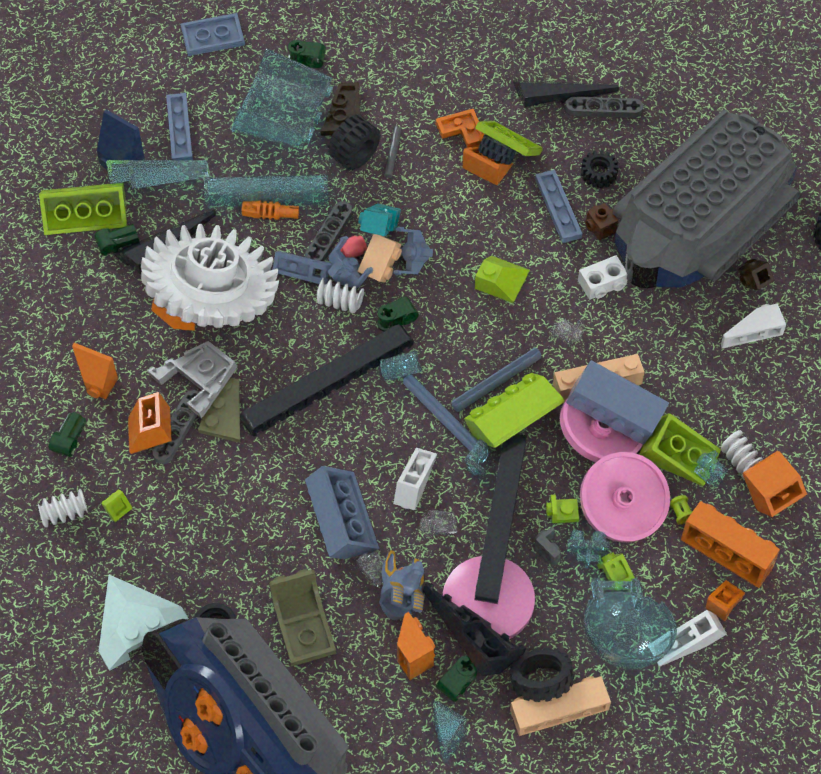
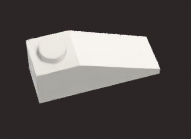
[721,303,786,348]
[393,448,437,510]
[649,610,727,666]

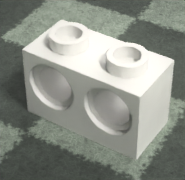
[578,255,628,300]

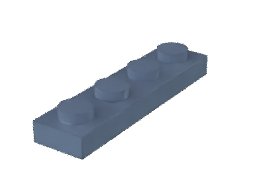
[166,93,193,163]
[535,169,582,243]

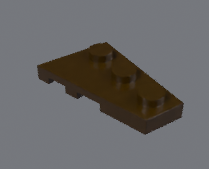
[321,82,360,136]

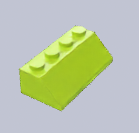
[39,183,127,235]
[464,373,565,448]

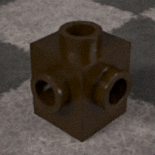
[738,259,775,291]

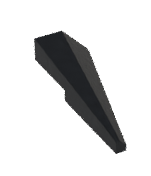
[513,80,619,108]
[113,210,216,274]
[423,583,526,676]

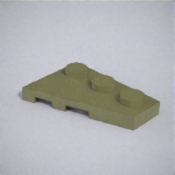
[198,377,240,443]

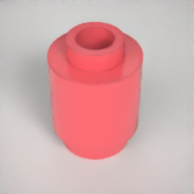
[336,235,367,258]

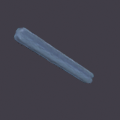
[452,348,541,412]
[403,374,481,453]

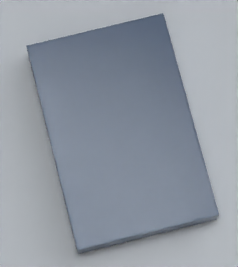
[180,13,245,56]

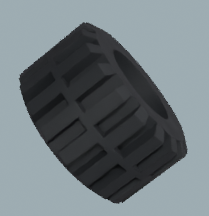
[328,114,381,171]

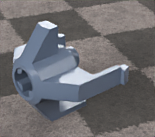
[393,227,433,275]
[328,236,373,288]

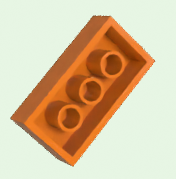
[681,501,780,588]

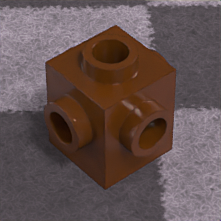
[585,203,618,240]

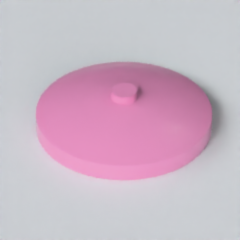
[560,398,643,462]
[580,452,670,542]
[443,556,535,639]

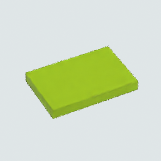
[475,121,543,156]

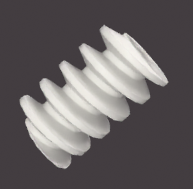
[317,278,364,313]
[721,430,763,480]
[38,489,88,527]

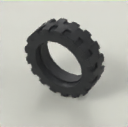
[509,647,574,702]

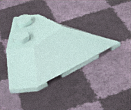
[99,575,188,671]

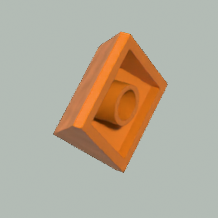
[463,146,513,185]

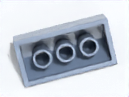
[566,360,669,445]
[305,466,379,560]

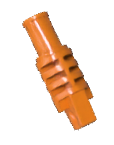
[242,200,299,220]

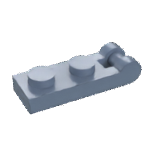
[272,251,333,284]

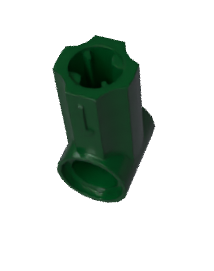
[94,224,139,256]
[48,412,87,457]

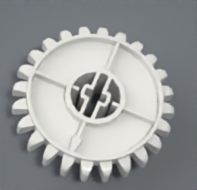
[141,224,279,328]

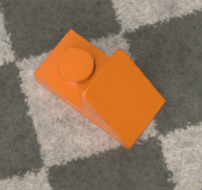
[706,580,745,621]

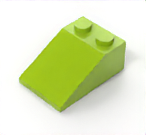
[639,413,721,486]

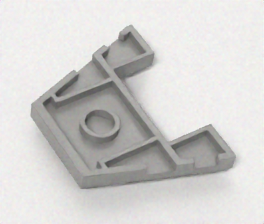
[147,341,237,418]

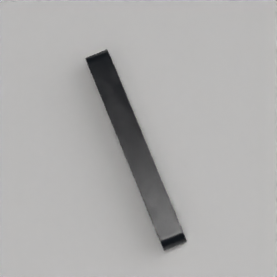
[240,324,414,436]
[474,434,527,604]

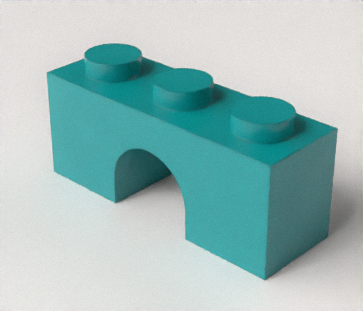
[358,203,401,236]

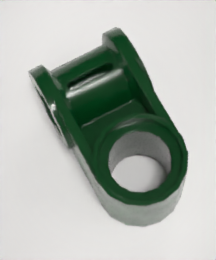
[288,40,326,69]
[377,296,419,332]
[436,655,477,702]

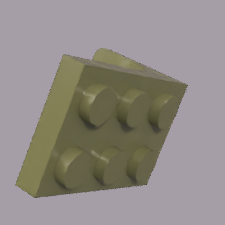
[269,569,337,667]

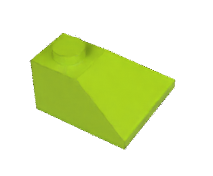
[475,256,530,303]

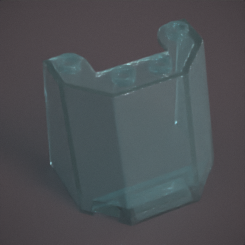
[231,49,333,150]

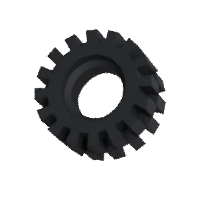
[581,150,619,188]

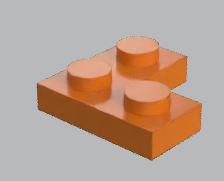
[436,109,485,148]

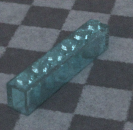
[204,175,329,208]

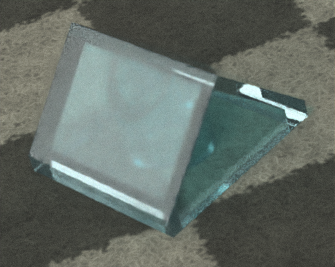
[433,701,467,763]

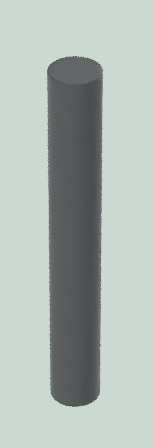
[384,126,402,178]

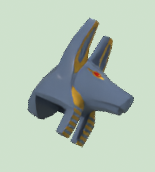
[379,551,424,621]

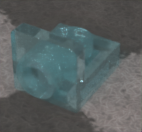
[464,439,489,477]
[694,451,728,488]

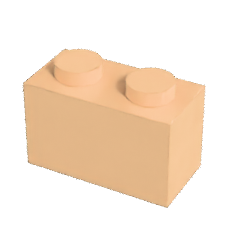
[357,234,402,283]

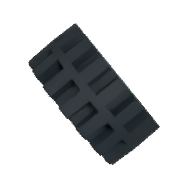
[478,135,516,165]

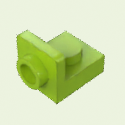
[546,495,579,523]
[597,552,635,589]

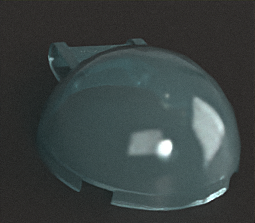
[584,578,677,670]

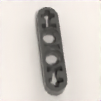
[565,97,643,118]
[305,201,352,261]
[153,390,199,465]

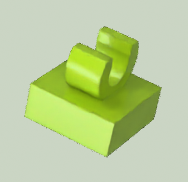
[101,489,133,522]

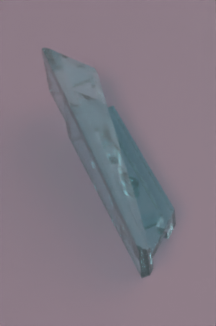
[106,160,210,189]

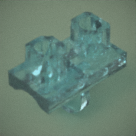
[380,351,422,381]
[567,530,609,568]

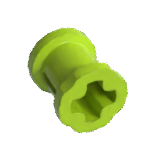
[669,495,693,525]

